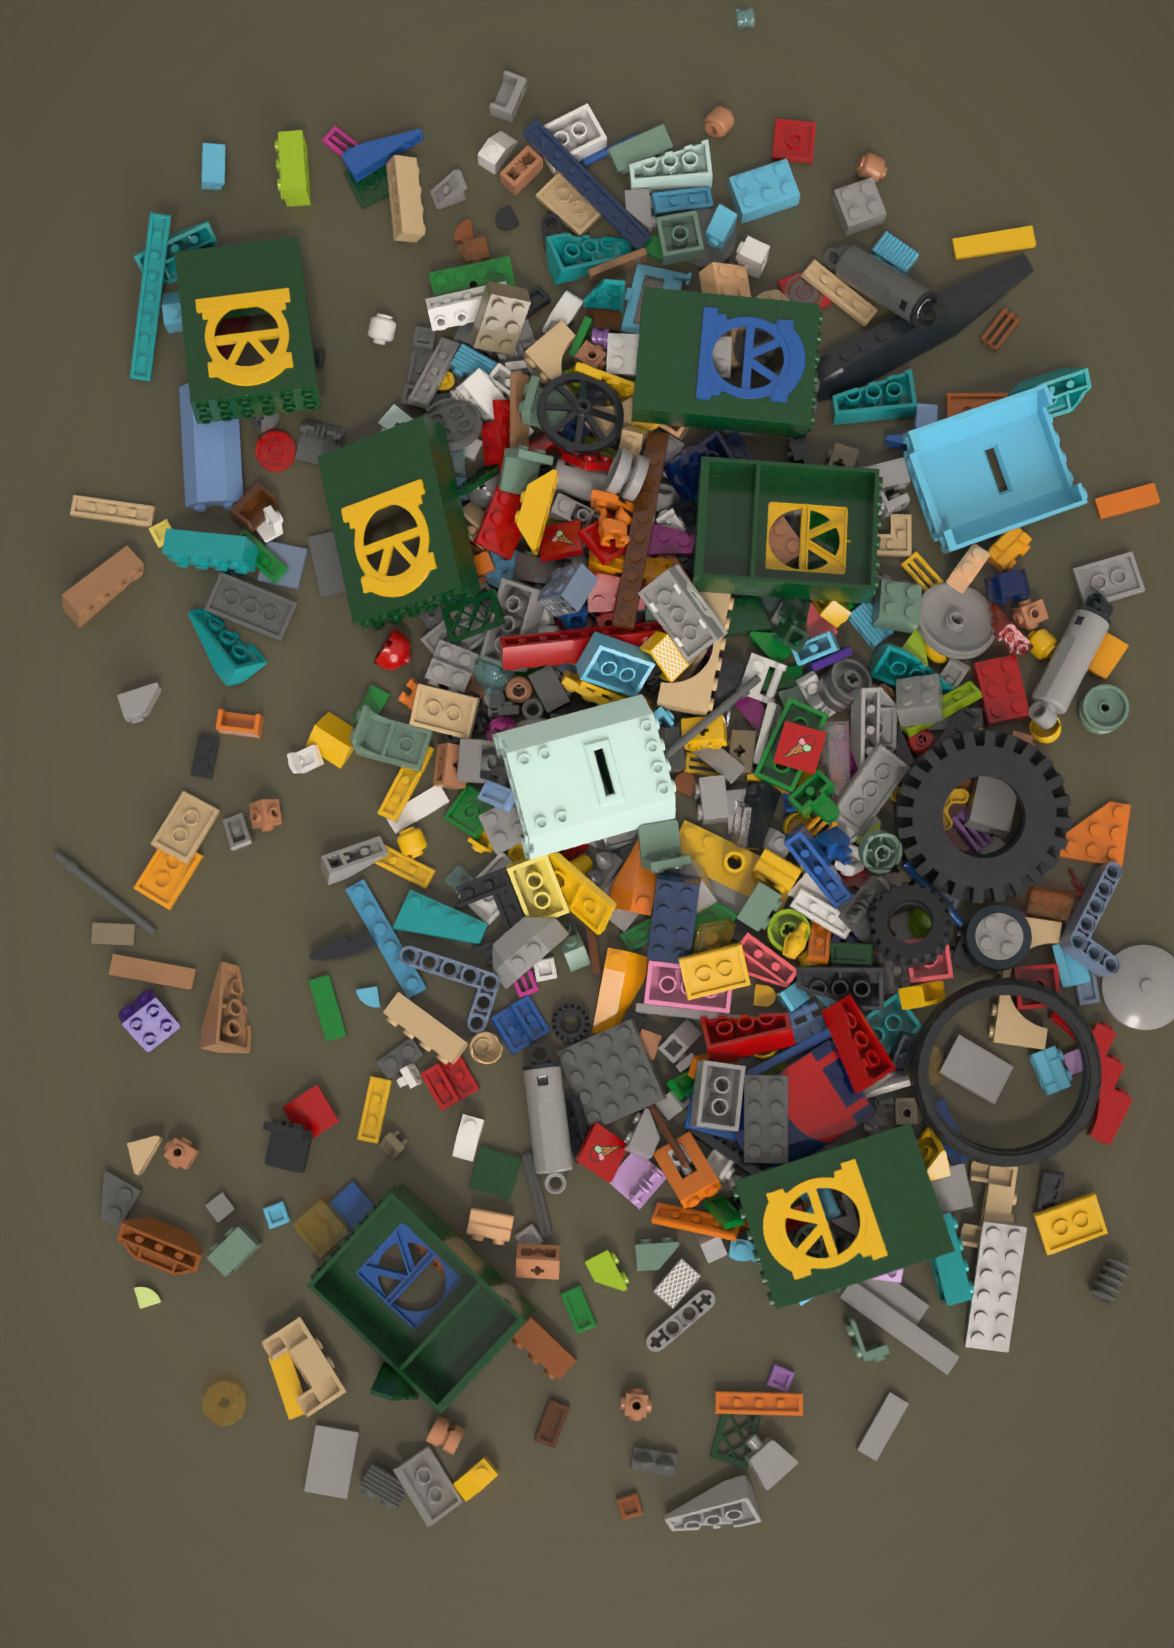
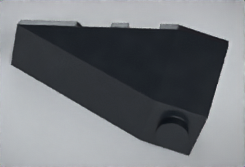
[700,656,745,748]
[797,962,885,1010]

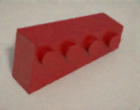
[821,994,896,1094]
[700,1013,795,1063]

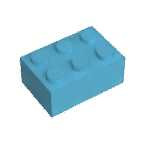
[728,158,800,224]
[575,632,655,697]

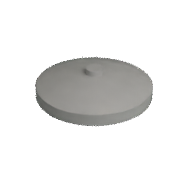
[917,583,998,659]
[1100,945,1174,1030]

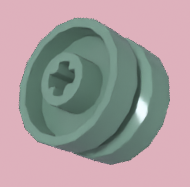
[1077,684,1129,735]

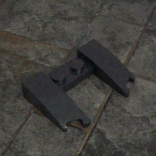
[454,867,525,966]

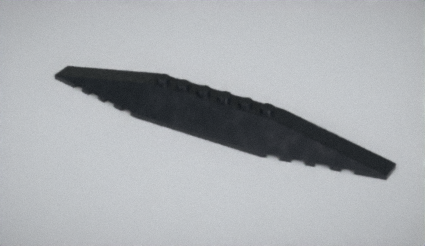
[816,253,1034,402]

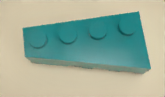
[830,368,918,425]

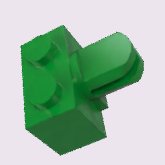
[787,769,840,823]

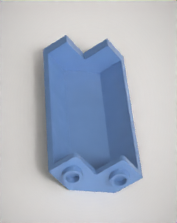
[179,383,243,512]

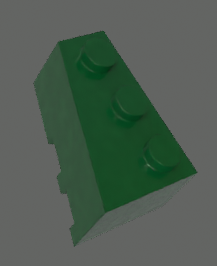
[723,595,773,638]

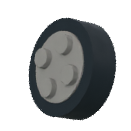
[965,905,1032,971]

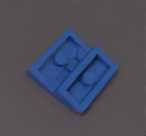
[490,995,550,1055]

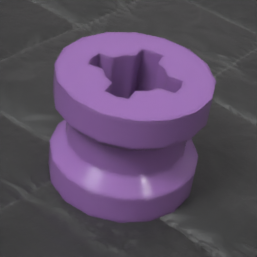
[591,327,609,349]

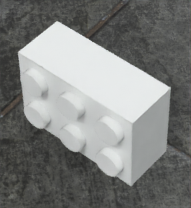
[543,103,607,175]

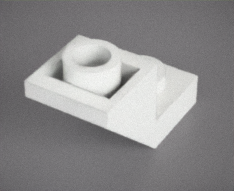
[542,291,583,333]
[795,671,836,717]

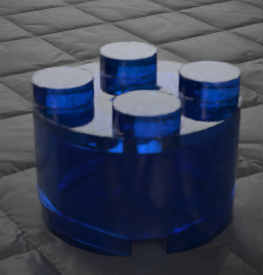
[984,568,1031,607]

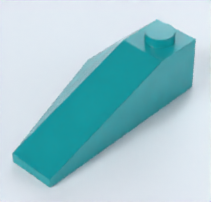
[545,233,632,285]
[583,279,626,315]
[870,643,955,695]

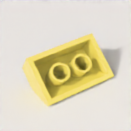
[506,855,570,918]

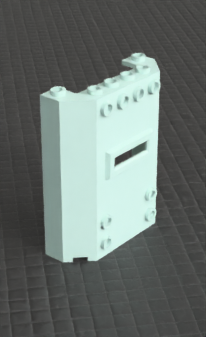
[492,694,676,859]

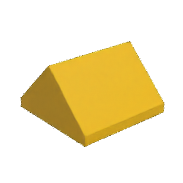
[306,712,355,769]
[917,1127,950,1181]

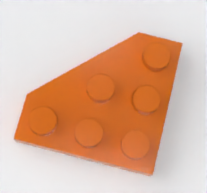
[591,489,635,517]
[1058,802,1131,867]

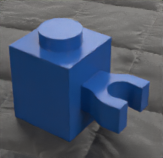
[816,826,852,866]

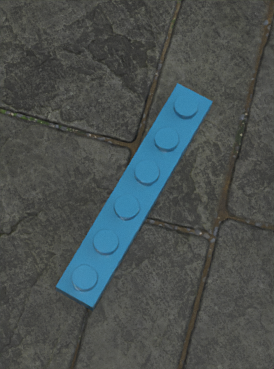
[345,879,427,999]

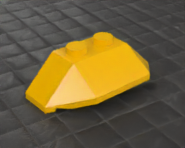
[515,470,559,556]

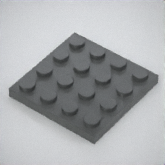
[556,1019,667,1130]

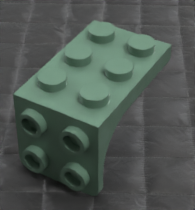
[350,704,433,772]

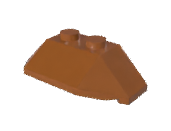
[117,1217,203,1276]

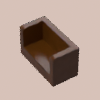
[229,482,279,534]

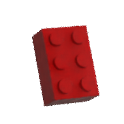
[971,654,1029,728]

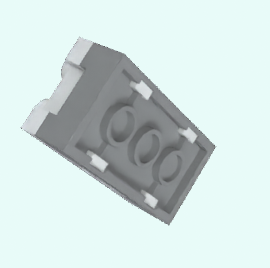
[638,564,728,662]

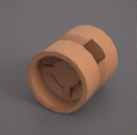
[426,1415,466,1455]

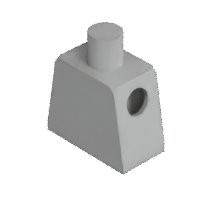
[745,1433,798,1491]

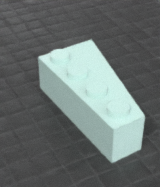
[629,139,713,194]

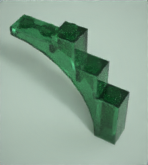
[772,538,834,653]

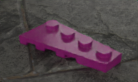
[625,524,695,556]

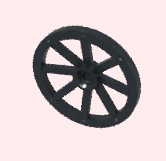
[537,373,624,454]

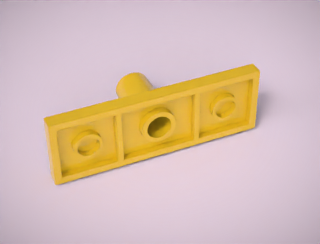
[679,820,795,912]
[507,843,617,935]

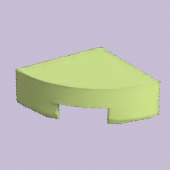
[134,1286,162,1309]

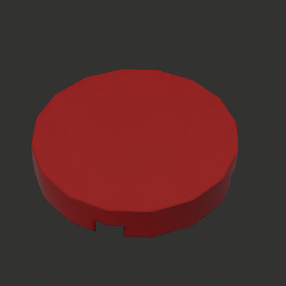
[255,431,296,472]

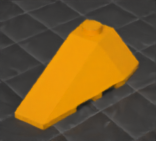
[592,948,649,1034]

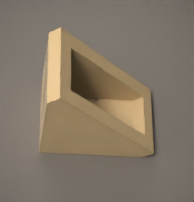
[127,1135,164,1175]

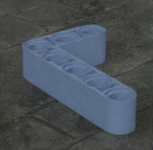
[1059,862,1122,977]
[398,946,500,1033]

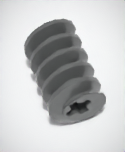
[1089,1258,1132,1307]

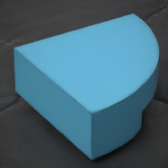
[356,986,381,1008]

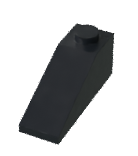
[743,781,781,850]

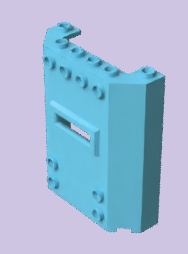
[902,384,1088,554]

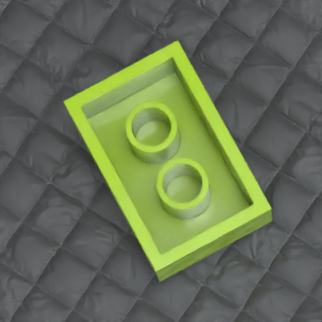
[275,130,311,207]

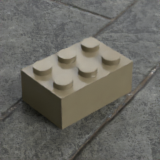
[470,281,531,355]

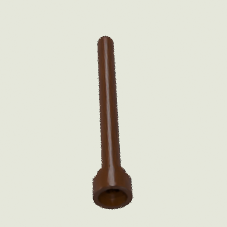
[647,1104,690,1168]

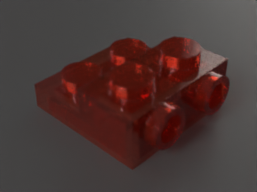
[988,603,1034,658]

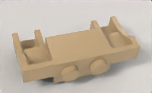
[960,1160,1018,1248]
[261,1317,346,1417]

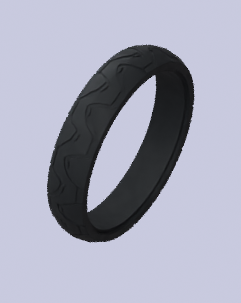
[911,978,1102,1167]

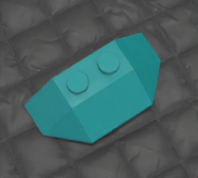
[134,221,217,284]
[1009,367,1092,418]

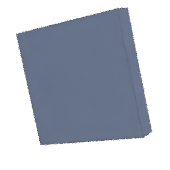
[258,541,308,590]

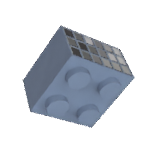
[537,563,599,617]

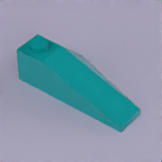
[188,608,268,686]

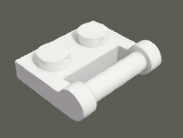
[740,653,787,704]

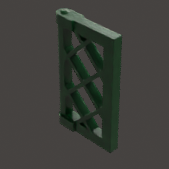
[458,464,500,496]
[441,589,505,644]
[710,1414,761,1468]

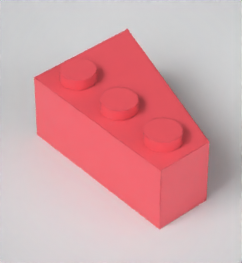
[740,932,797,988]

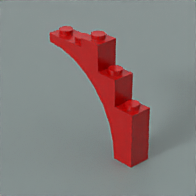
[1048,1011,1133,1145]

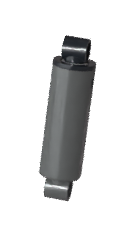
[824,244,948,327]

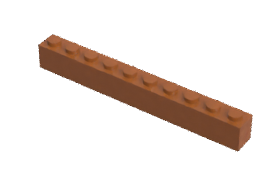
[409,1242,577,1380]

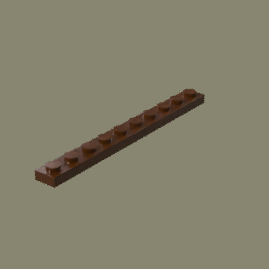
[613,431,669,630]

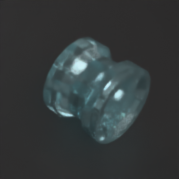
[735,7,755,30]

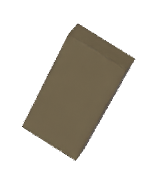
[91,922,136,946]

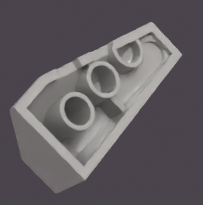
[664,1475,762,1531]

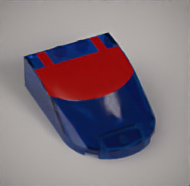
[733,1040,876,1168]

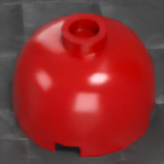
[373,628,412,670]

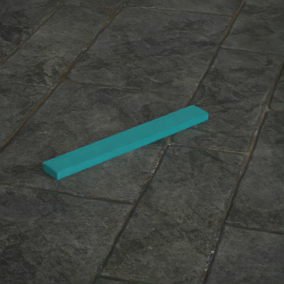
[130,212,171,382]

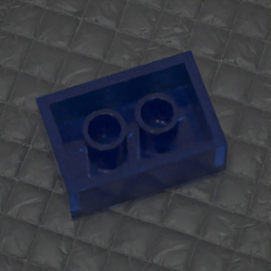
[663,430,735,501]

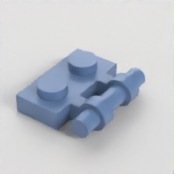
[783,1001,827,1049]

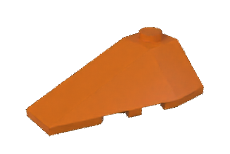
[609,839,658,916]

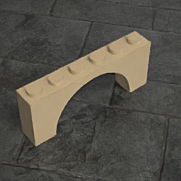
[524,320,633,449]
[657,592,735,716]
[988,917,1062,1050]

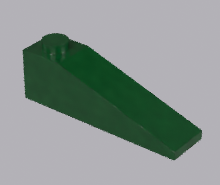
[369,1360,420,1401]

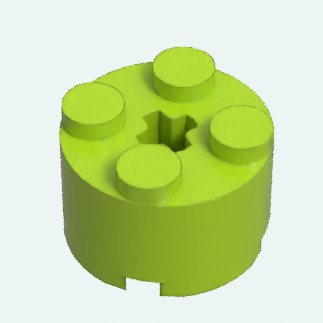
[766,909,810,953]

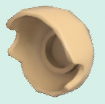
[469,1031,503,1064]

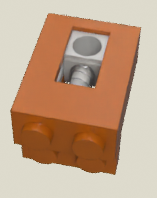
[653,1132,722,1209]

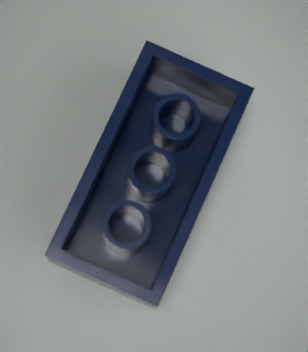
[647,872,702,964]

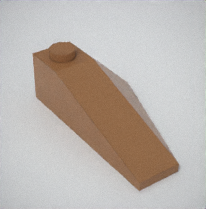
[200,961,252,1053]

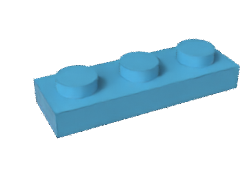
[651,186,714,215]

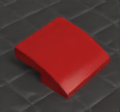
[420,1055,481,1111]
[282,1085,340,1139]

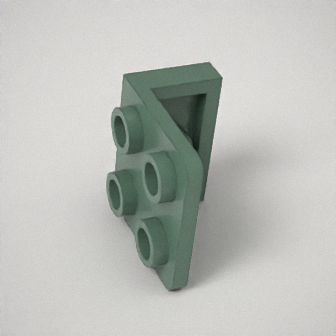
[519,375,570,431]
[499,445,553,495]
[638,819,691,873]
[844,1316,890,1362]

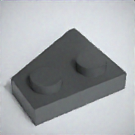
[100,1170,142,1229]

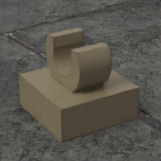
[379,1131,408,1160]

